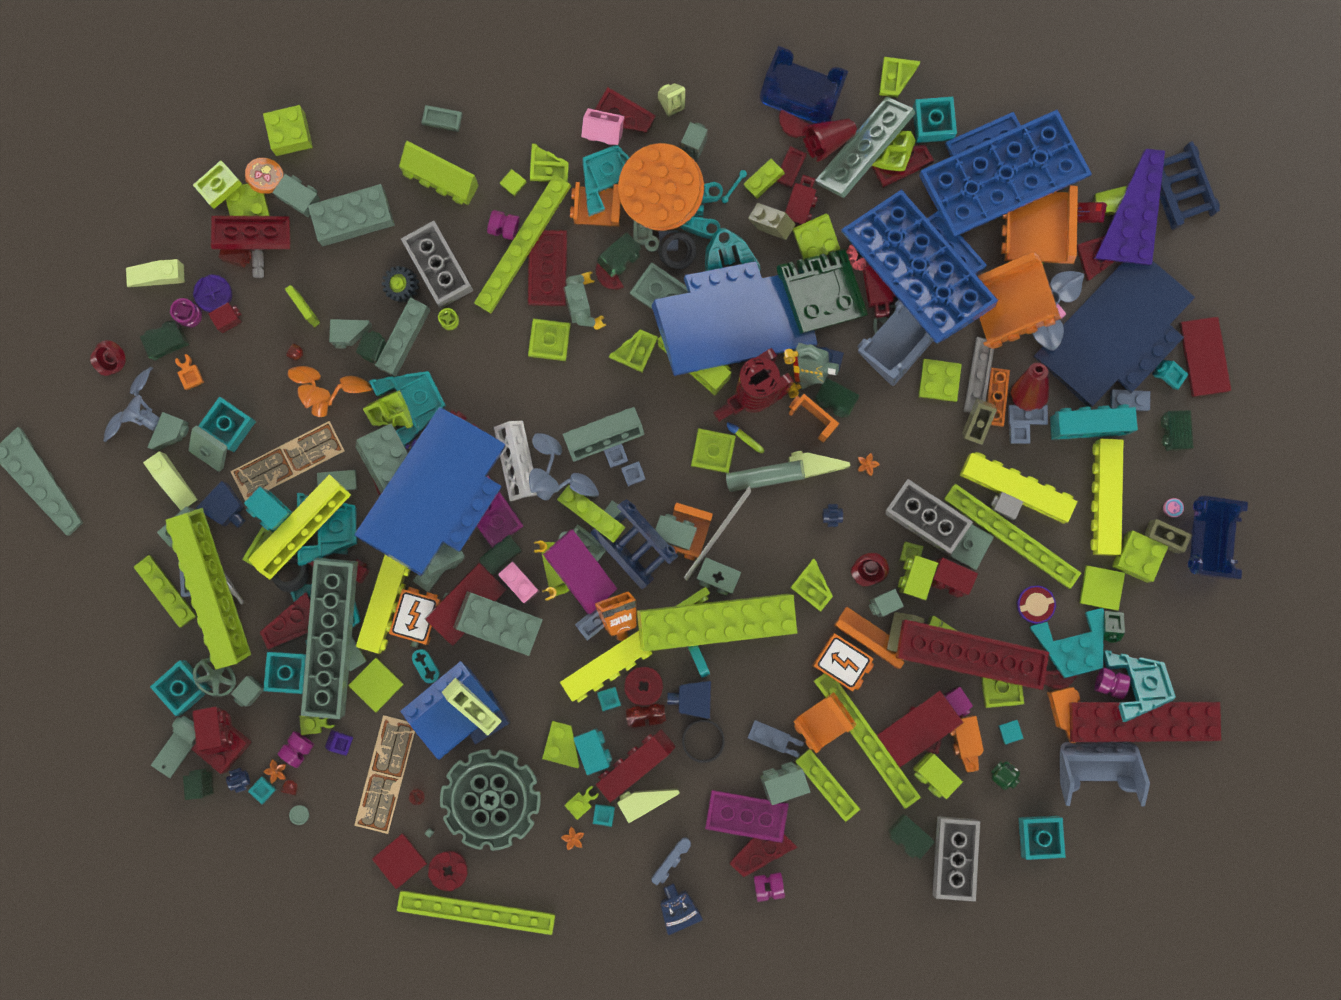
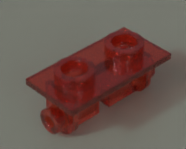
[626,704,666,728]

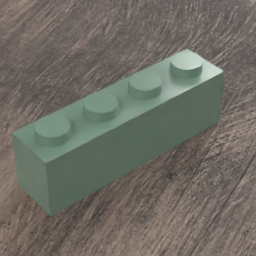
[375,298,430,377]
[563,407,645,462]

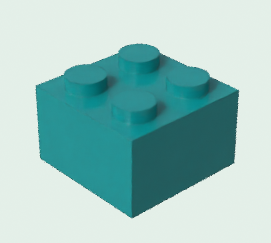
[912,97,957,143]
[198,396,256,452]
[244,487,293,532]
[263,652,306,694]
[150,660,211,716]
[573,728,612,775]
[1018,815,1066,860]

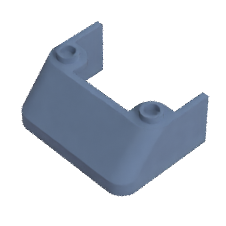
[1060,742,1150,806]

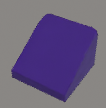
[325,730,353,756]

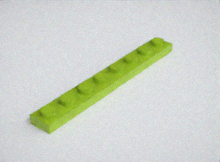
[474,175,571,314]
[943,484,1081,589]
[814,673,921,809]
[397,890,556,935]

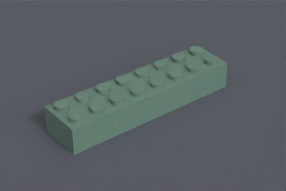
[355,424,465,579]
[301,558,358,719]

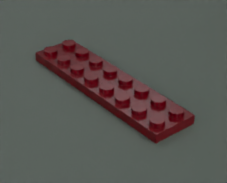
[896,619,1049,690]
[1069,702,1221,742]

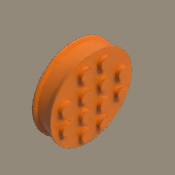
[618,143,704,231]

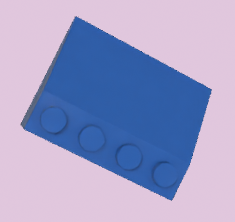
[401,661,500,760]

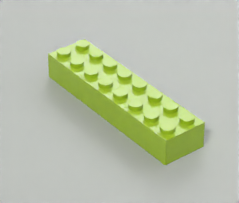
[165,508,251,670]
[637,594,797,651]

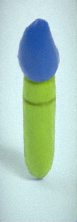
[727,422,764,453]

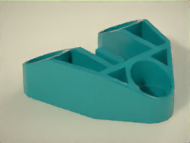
[680,182,723,239]
[705,228,760,271]

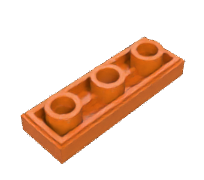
[986,368,1010,427]

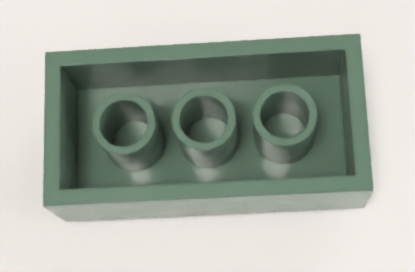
[308,184,395,247]
[453,591,543,656]
[760,762,810,805]

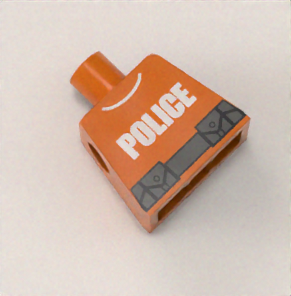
[595,591,636,641]

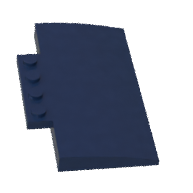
[1033,261,1195,407]

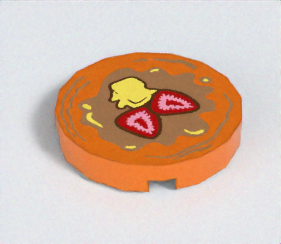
[245,158,283,194]

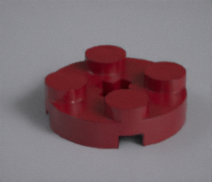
[625,667,663,706]
[428,851,468,891]

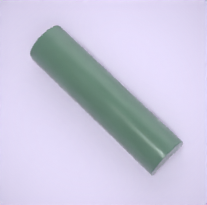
[726,460,806,492]

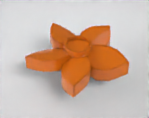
[858,453,880,476]
[263,760,286,783]
[561,827,584,850]

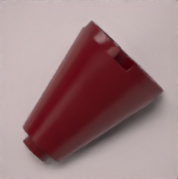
[802,118,857,162]
[1010,363,1049,411]

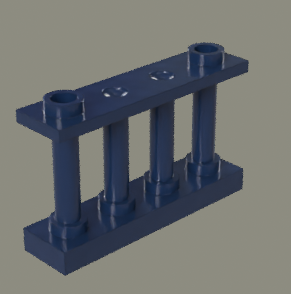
[1160,141,1220,230]
[590,499,678,589]

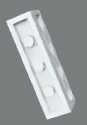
[494,421,537,501]

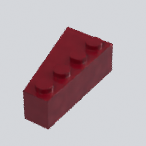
[595,729,676,803]

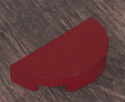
[779,109,809,138]
[596,254,624,290]
[1044,670,1077,689]

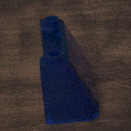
[760,46,849,123]
[1188,496,1248,580]

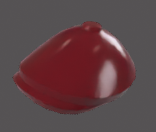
[90,340,126,376]
[851,553,889,586]

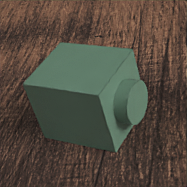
[231,676,264,707]

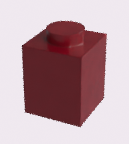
[208,302,242,334]

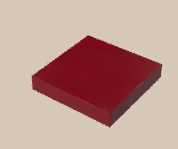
[372,833,427,889]

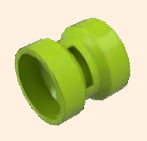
[438,308,459,330]

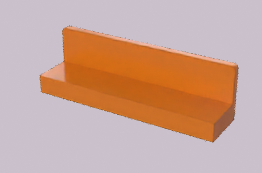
[834,607,905,669]

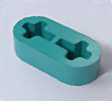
[687,645,710,678]
[412,649,440,683]

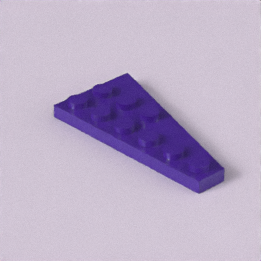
[1094,149,1165,265]

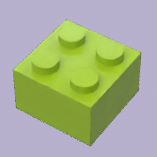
[263,105,313,156]
[1112,531,1168,583]
[897,555,938,600]
[912,752,963,799]

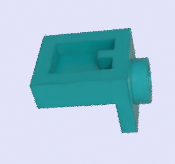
[1152,360,1188,390]

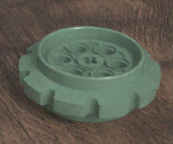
[440,749,541,851]

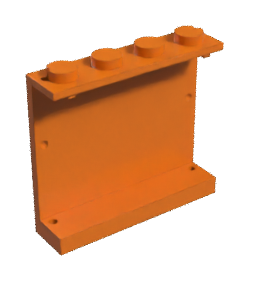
[1001,186,1078,264]
[977,252,1061,349]

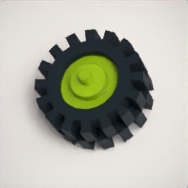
[382,266,419,302]

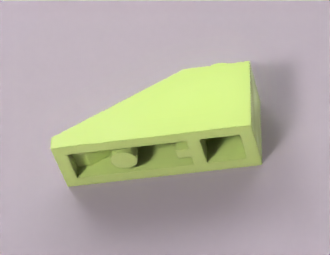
[658,83,685,117]
[126,259,185,287]
[143,451,198,510]
[788,451,850,478]
[442,678,502,735]
[617,789,680,823]

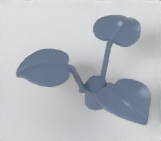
[1033,271,1084,351]
[104,367,160,442]
[529,433,599,500]

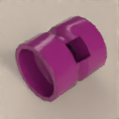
[487,210,520,240]
[170,298,202,328]
[1094,667,1130,700]
[277,731,315,768]
[754,872,785,902]

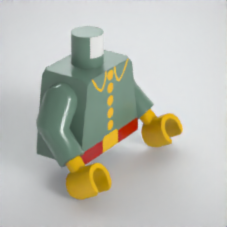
[564,271,606,330]
[784,343,839,398]

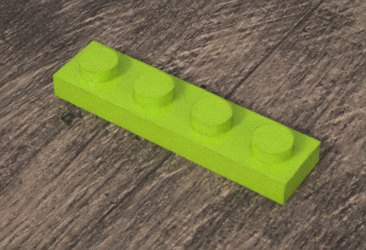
[557,485,626,543]
[134,555,197,628]
[795,749,860,822]

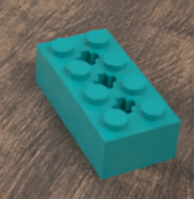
[1050,404,1138,440]

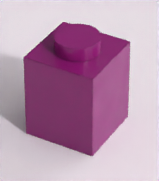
[944,686,973,718]

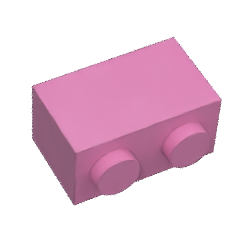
[581,108,624,145]
[498,562,540,604]

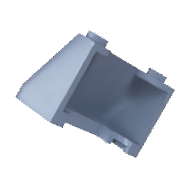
[858,299,934,386]

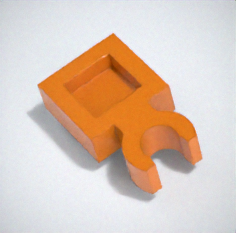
[175,354,204,390]

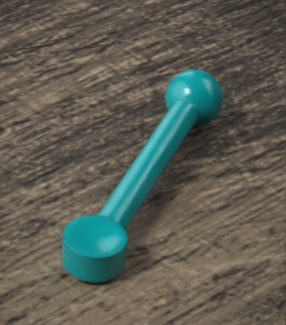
[721,170,747,203]

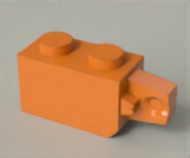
[1047,687,1080,743]
[950,715,984,772]

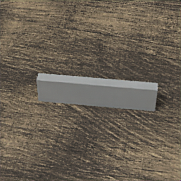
[963,337,994,413]

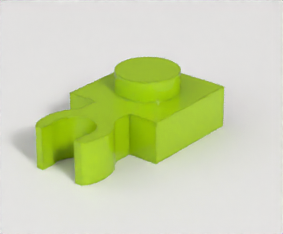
[299,716,335,735]
[564,786,599,820]

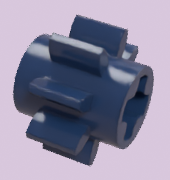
[822,504,843,527]
[226,768,250,793]

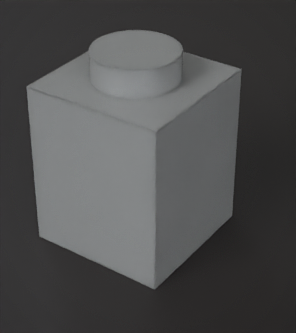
[990,492,1023,520]

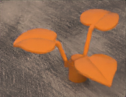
[288,366,373,417]

